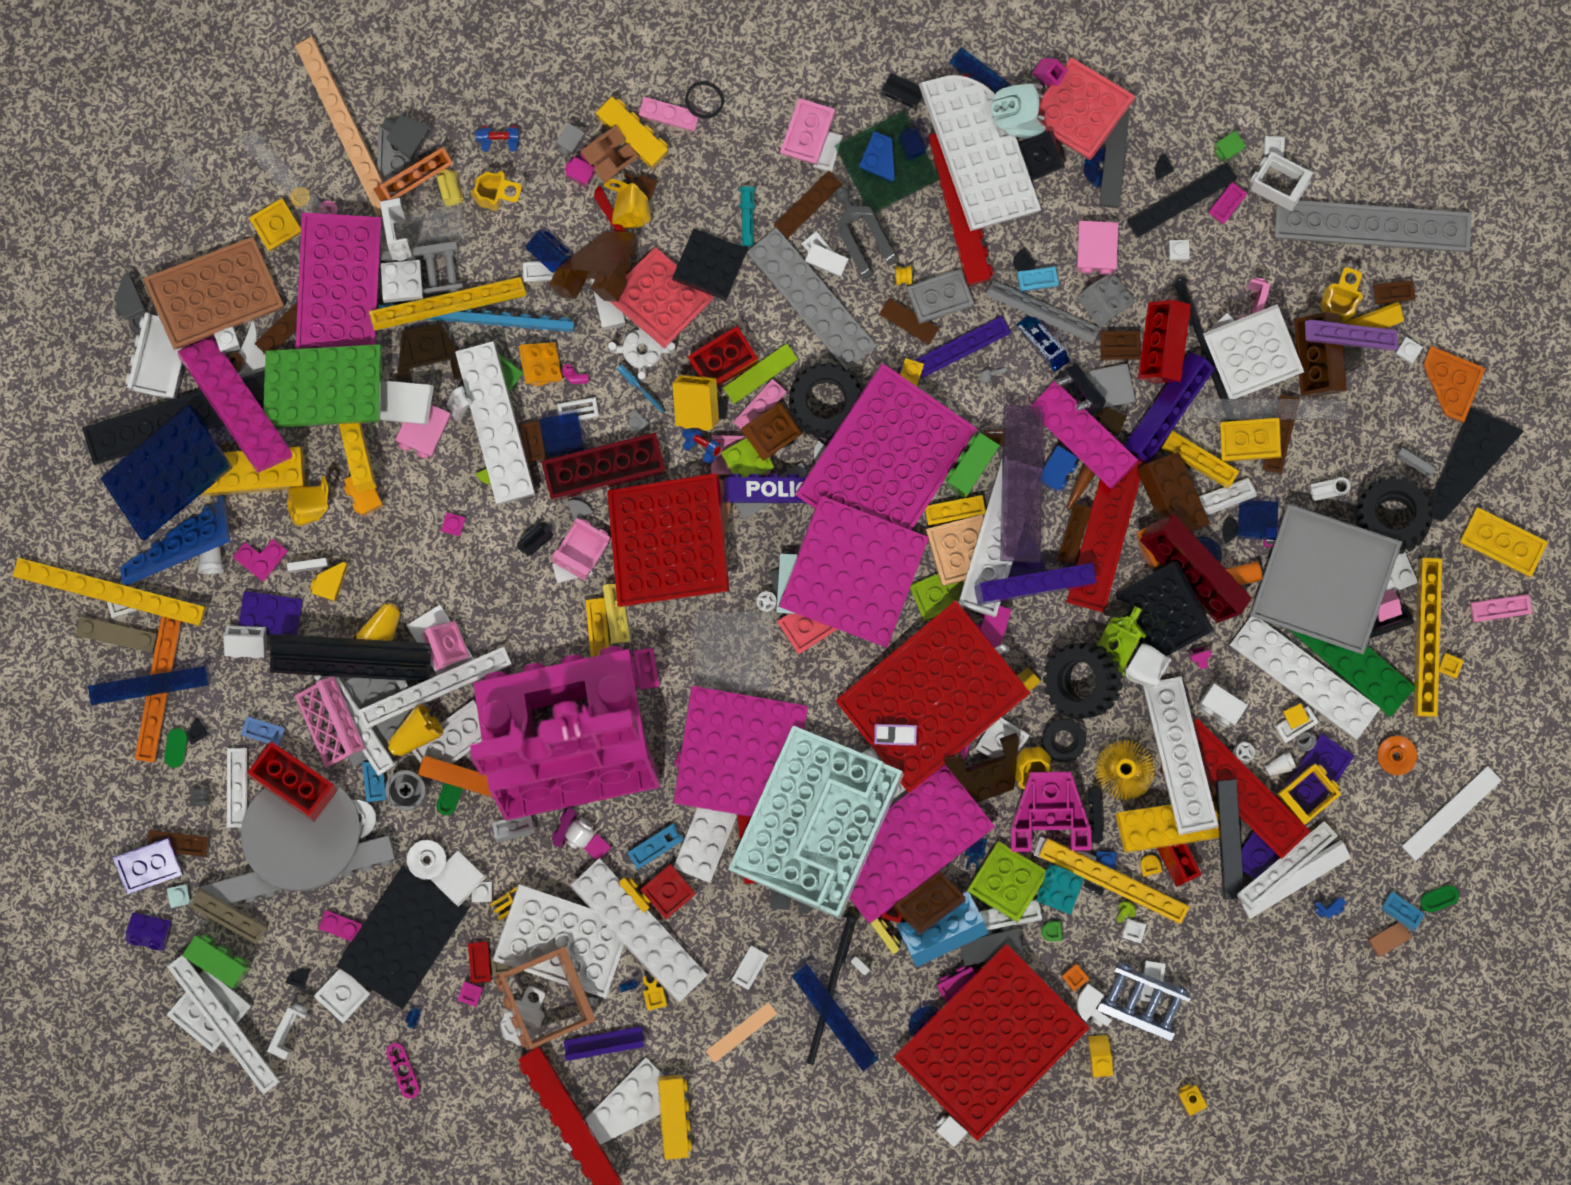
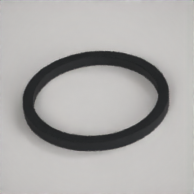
[685,81,724,119]

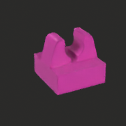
[1187,646,1212,670]

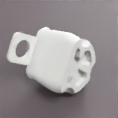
[1126,643,1171,688]
[500,986,545,1046]

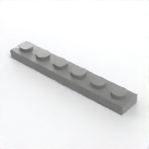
[986,280,1100,343]

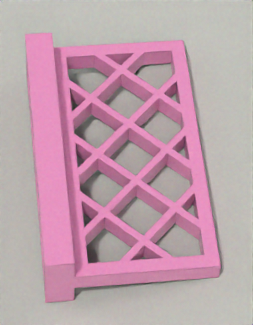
[295,676,365,768]

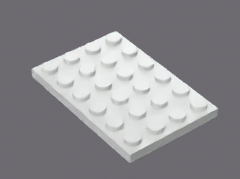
[492,884,624,998]

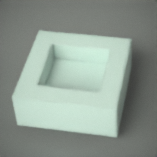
[167,884,191,908]

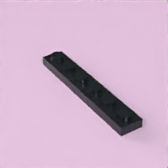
[1127,163,1237,239]

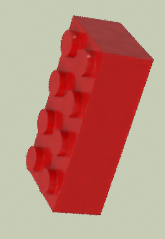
[1138,299,1191,384]
[247,742,338,822]

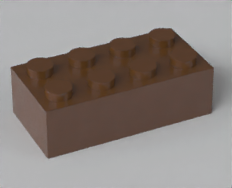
[1294,312,1347,397]
[1137,452,1211,532]

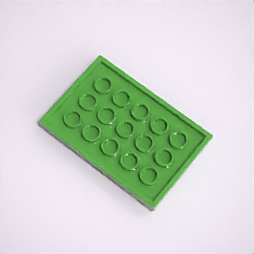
[263,344,382,428]

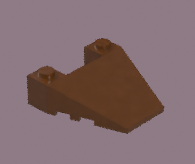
[549,231,636,302]

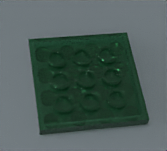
[835,111,940,213]

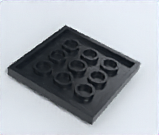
[1115,560,1214,656]

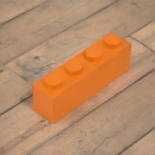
[373,147,453,201]

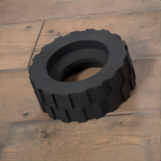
[1042,718,1086,763]

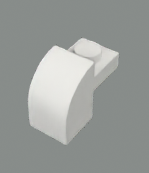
[1076,984,1112,1027]

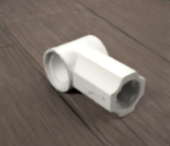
[1310,477,1351,501]

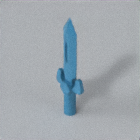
[616,364,666,414]

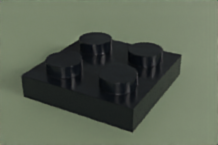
[1018,131,1065,182]

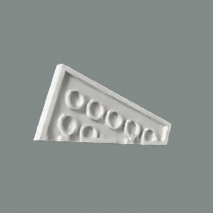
[561,1058,689,1152]

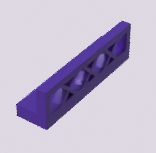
[563,1026,645,1061]

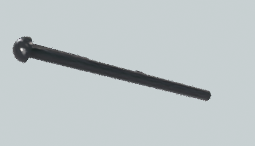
[1174,276,1235,421]
[806,911,858,1065]

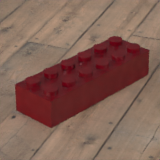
[541,432,666,502]
[1139,514,1252,623]

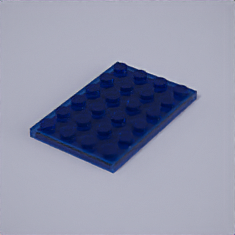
[100,405,233,541]

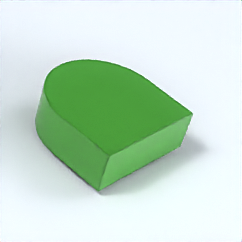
[1041,921,1063,942]

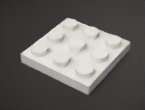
[167,970,252,1053]

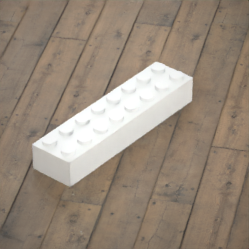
[455,341,536,505]

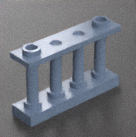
[1098,962,1190,1041]

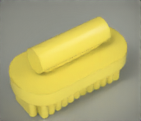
[437,169,464,207]

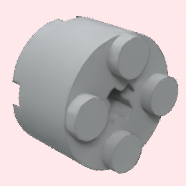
[385,770,427,811]

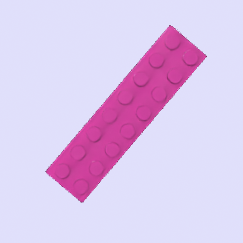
[178,336,293,473]

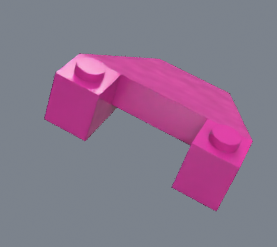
[1010,771,1092,852]

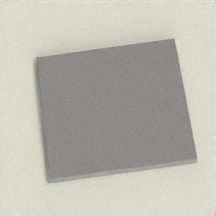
[1250,504,1402,655]

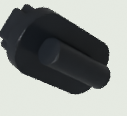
[517,522,554,556]

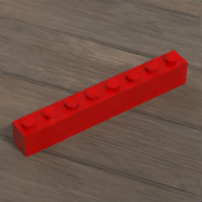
[928,133,993,287]
[518,1047,624,1185]

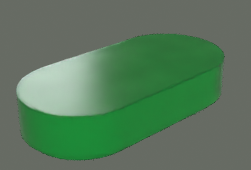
[164,728,188,768]
[436,783,463,816]
[1420,885,1459,912]

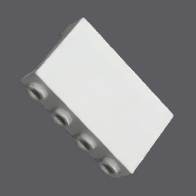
[126,312,190,400]

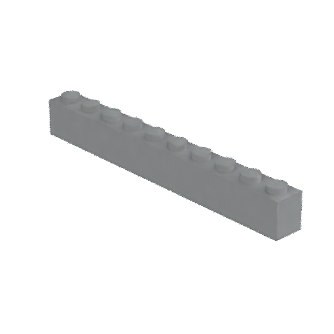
[195,836,396,907]

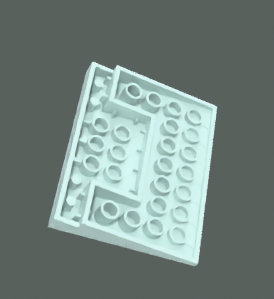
[728,726,904,919]

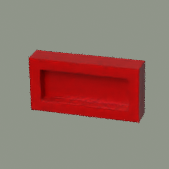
[468,942,491,983]

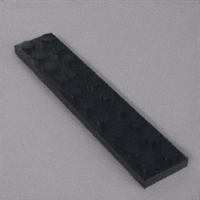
[82,370,265,466]

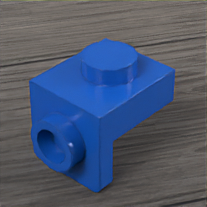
[1313,897,1347,919]

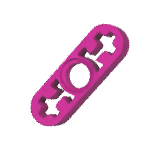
[387,1043,420,1099]

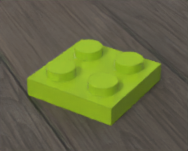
[721,438,774,477]

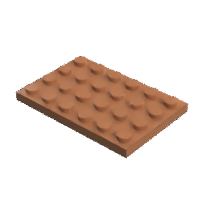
[143,237,284,350]

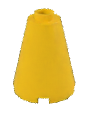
[353,603,401,641]
[388,704,444,756]

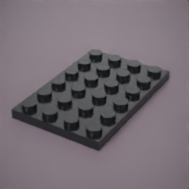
[336,866,469,1010]

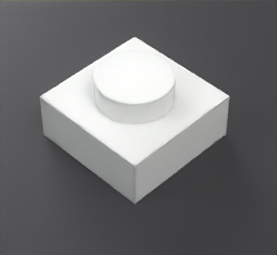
[1169,240,1190,261]
[1395,337,1423,365]
[472,882,492,902]

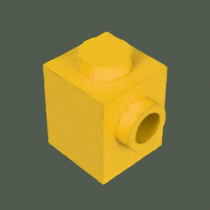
[1177,1083,1207,1116]

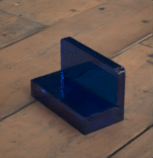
[526,228,574,273]

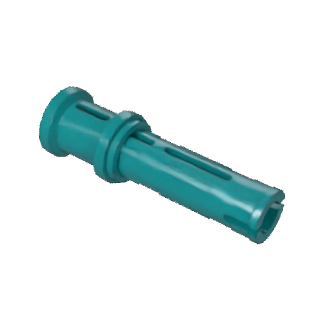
[739,186,756,247]

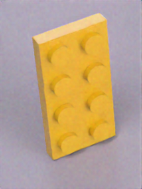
[1459,507,1548,578]

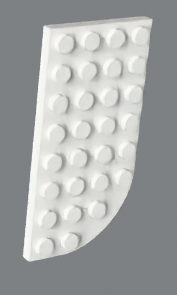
[919,75,1041,231]

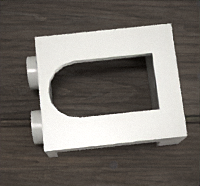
[380,198,412,261]
[267,1004,311,1060]

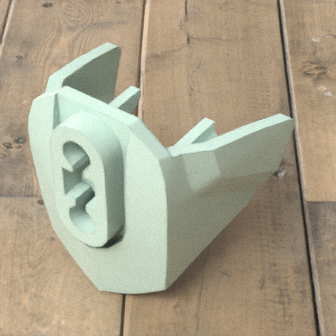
[990,83,1046,140]

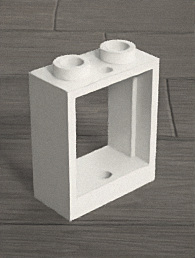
[1250,151,1313,211]

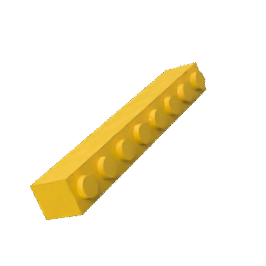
[1413,558,1442,718]

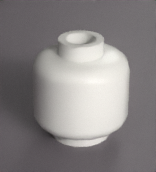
[565,818,594,849]

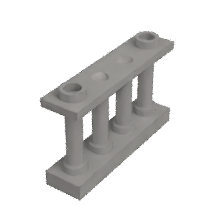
[380,241,464,304]

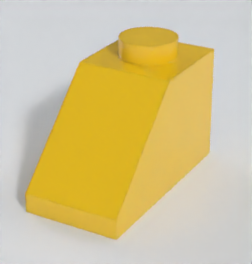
[310,562,349,602]
[1088,1035,1113,1077]

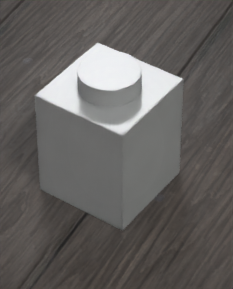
[556,123,585,156]

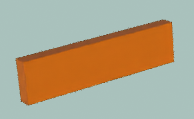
[417,755,492,797]

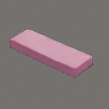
[1470,594,1532,622]

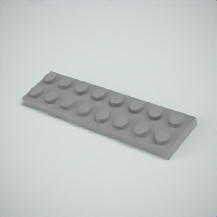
[747,227,877,370]

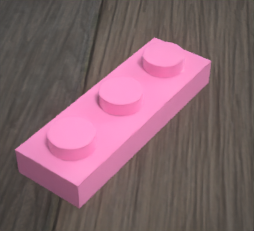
[639,97,700,132]
[733,379,787,431]

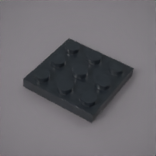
[672,228,748,301]

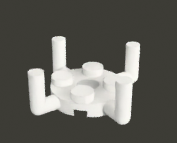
[608,327,676,382]

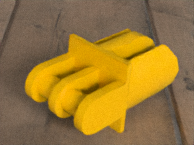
[489,886,518,921]

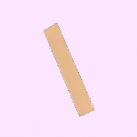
[706,1002,777,1063]

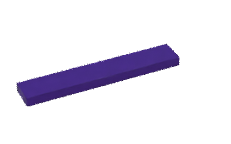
[898,316,1011,380]

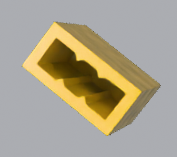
[672,375,719,431]

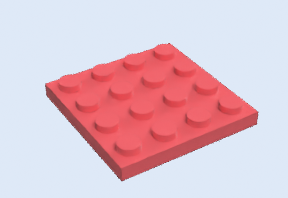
[1038,57,1135,161]
[609,247,714,349]

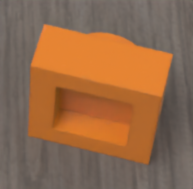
[1061,964,1089,992]

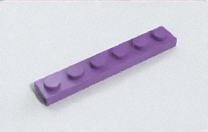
[1305,320,1398,351]

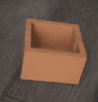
[580,125,639,183]

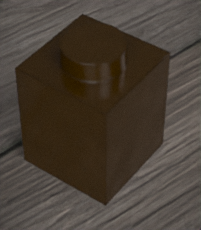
[1096,406,1127,436]

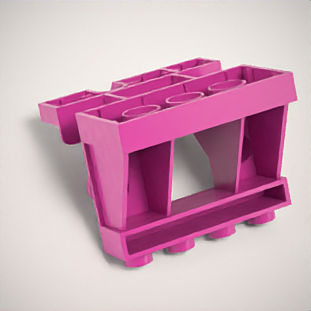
[470,646,660,821]

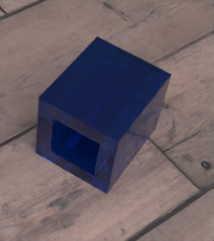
[898,128,927,161]

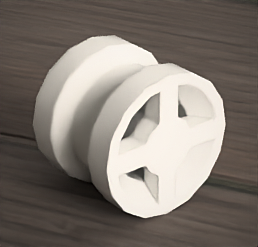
[757,591,776,612]
[1232,742,1255,765]

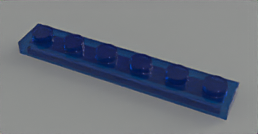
[88,666,210,706]
[791,964,879,1071]

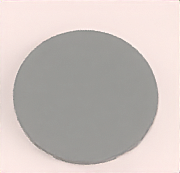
[241,779,360,891]

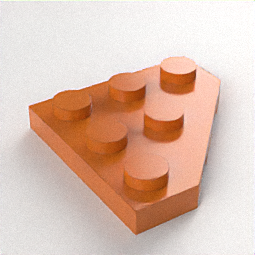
[1423,346,1486,423]

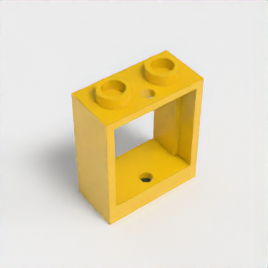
[1277,764,1341,825]

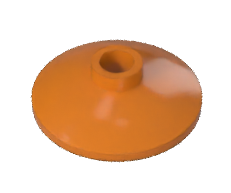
[1377,736,1417,775]

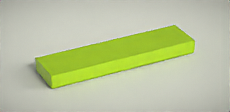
[723,344,798,405]

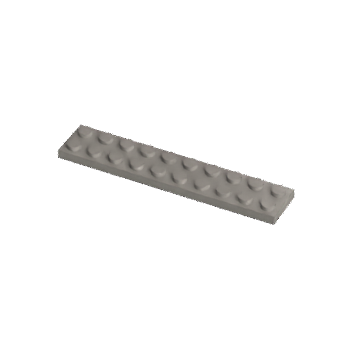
[1274,200,1472,253]

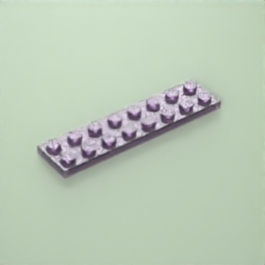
[1000,405,1044,563]

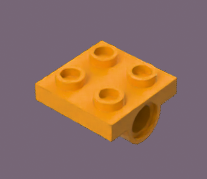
[519,342,563,386]

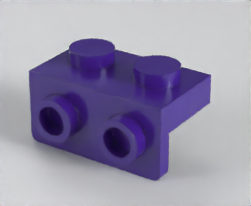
[125,912,171,951]

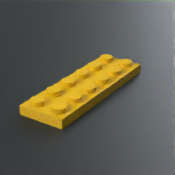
[1115,798,1219,853]

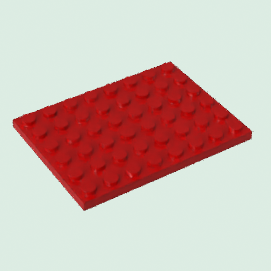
[835,600,1031,793]
[893,943,1090,1141]

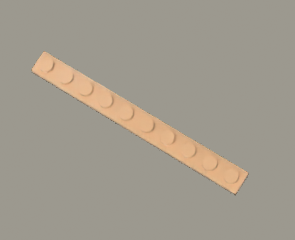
[295,36,384,217]

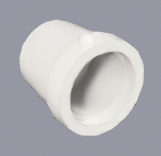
[198,547,224,574]

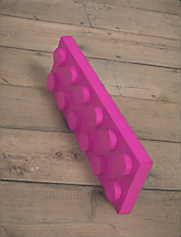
[1028,381,1139,489]

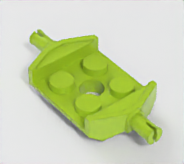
[1094,606,1146,684]

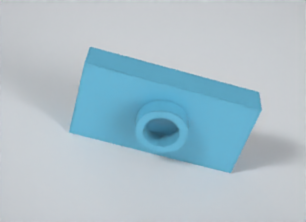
[1017,266,1059,292]

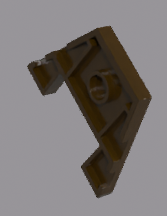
[397,323,462,383]
[943,733,1019,803]

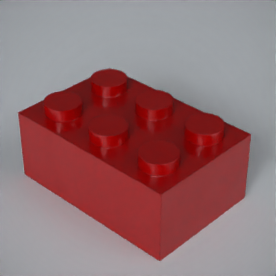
[687,326,758,387]

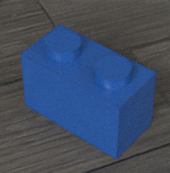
[1037,446,1078,493]

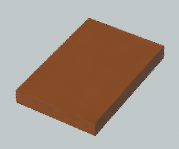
[741,402,803,461]

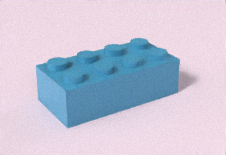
[896,891,988,967]

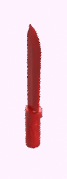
[594,185,626,232]

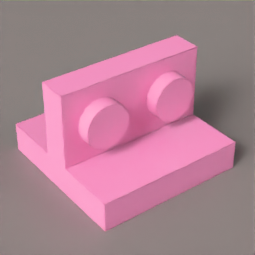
[422,621,470,671]

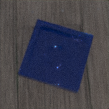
[1237,500,1279,540]

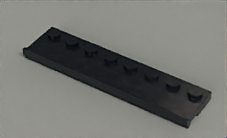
[270,634,431,682]

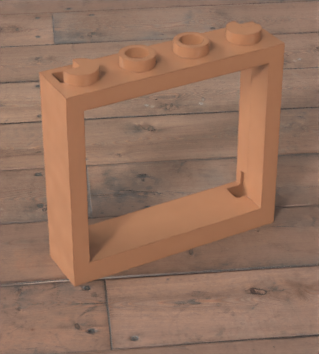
[495,946,596,1050]

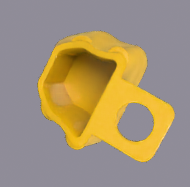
[471,171,522,211]
[603,178,651,228]
[1320,267,1363,324]
[287,476,328,527]
[1015,746,1053,789]

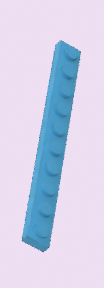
[378,302,575,332]

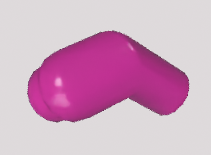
[562,364,589,384]

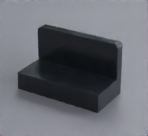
[881,74,923,110]

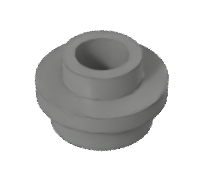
[1297,732,1317,751]

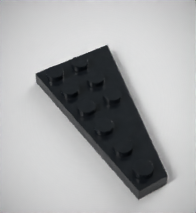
[1431,407,1524,522]

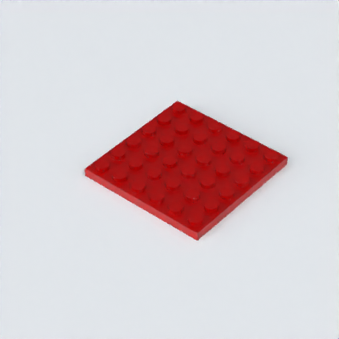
[607,473,730,607]

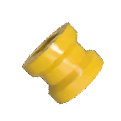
[895,266,912,286]

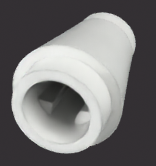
[1266,753,1296,776]

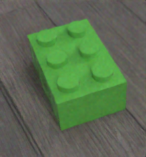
[945,433,1000,498]
[182,934,252,988]

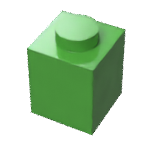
[1214,131,1246,163]

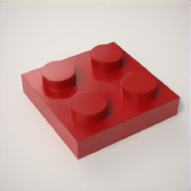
[640,863,696,920]

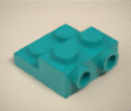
[1036,864,1084,915]

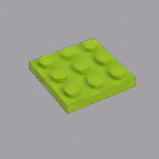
[967,841,1046,923]

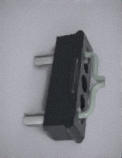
[1056,363,1106,414]

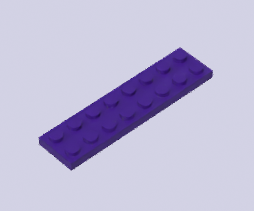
[1241,734,1354,880]

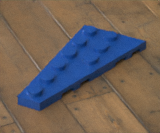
[120,495,231,586]

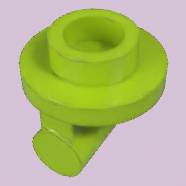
[1116,901,1137,923]

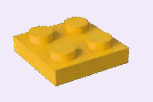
[249,198,301,252]

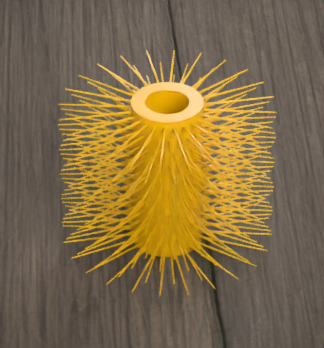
[1094,739,1156,801]

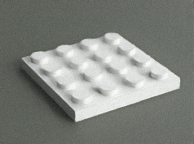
[1203,304,1304,401]

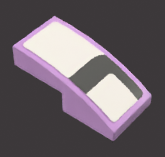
[874,724,917,745]

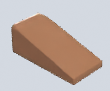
[1367,922,1412,957]

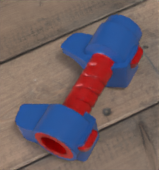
[475,126,519,152]
[682,428,723,464]

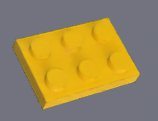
[1220,418,1282,462]

